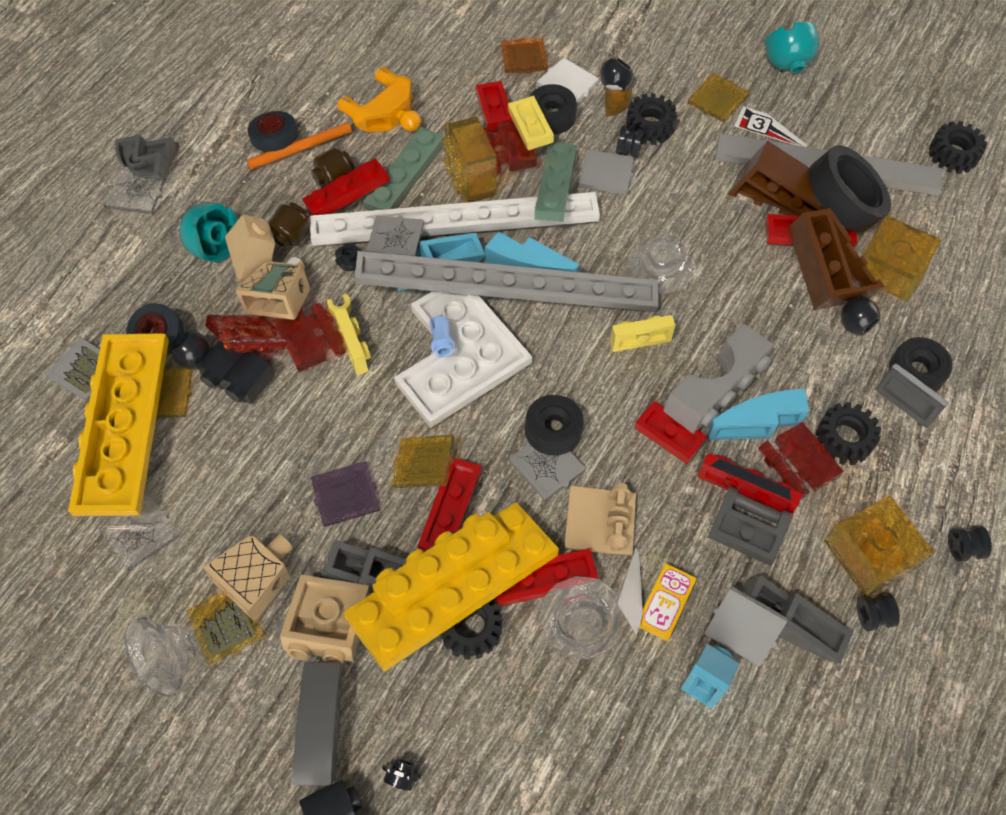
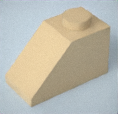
[225,214,275,283]

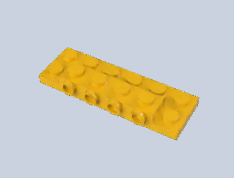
[68,334,169,516]
[343,502,559,672]

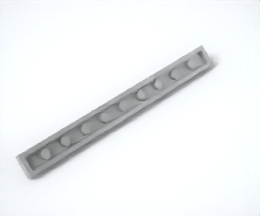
[355,251,658,312]

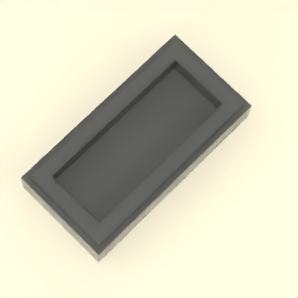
[875,363,949,428]

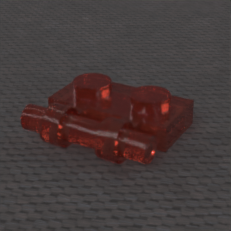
[478,120,537,176]
[273,303,346,372]
[205,315,286,353]
[758,421,844,499]

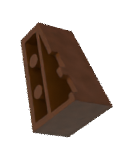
[728,140,824,215]
[788,208,885,310]

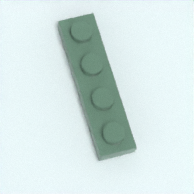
[363,127,445,211]
[535,142,577,222]

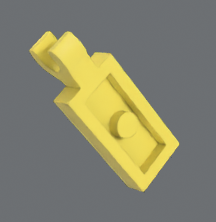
[327,294,371,376]

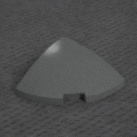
[115,135,177,179]

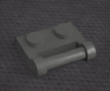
[707,486,793,566]

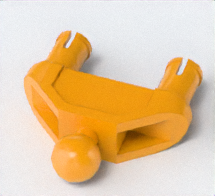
[337,66,421,133]

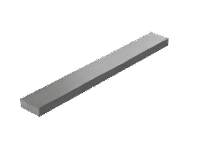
[715,133,942,195]

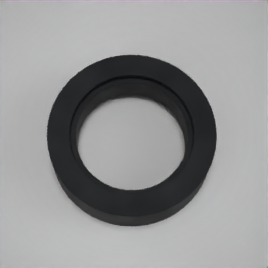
[809,145,891,232]

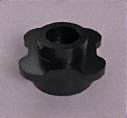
[382,758,422,791]

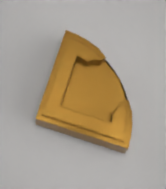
[605,90,632,117]

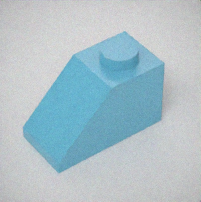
[680,644,739,709]

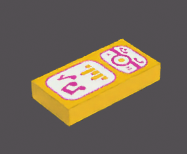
[639,563,697,642]

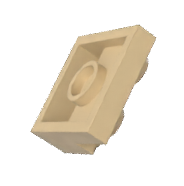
[280,575,370,665]

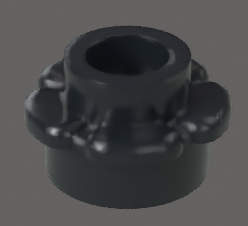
[334,244,362,271]

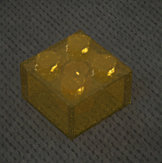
[442,116,496,203]
[863,215,942,302]
[824,495,935,596]

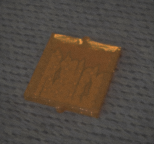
[501,38,548,73]

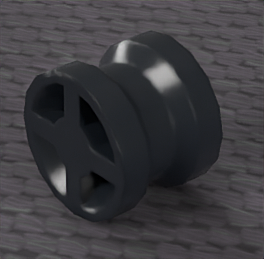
[616,126,644,158]
[948,525,992,562]
[856,592,900,632]

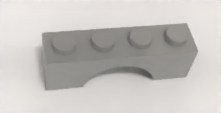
[663,324,774,434]

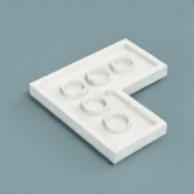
[394,291,532,428]

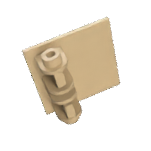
[564,483,636,556]

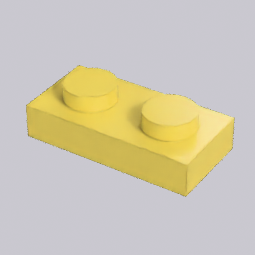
[508,96,554,150]
[609,315,675,352]

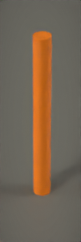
[246,122,352,170]

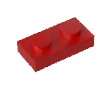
[476,81,514,132]
[634,401,707,464]

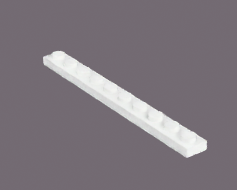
[310,192,600,246]

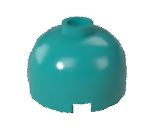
[764,22,819,73]
[179,202,238,263]

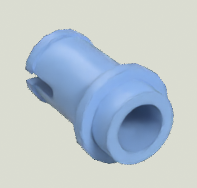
[429,315,456,357]

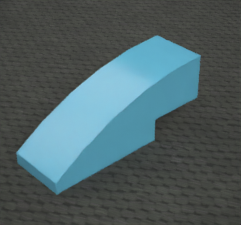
[485,231,579,272]
[396,232,486,291]
[707,388,809,440]

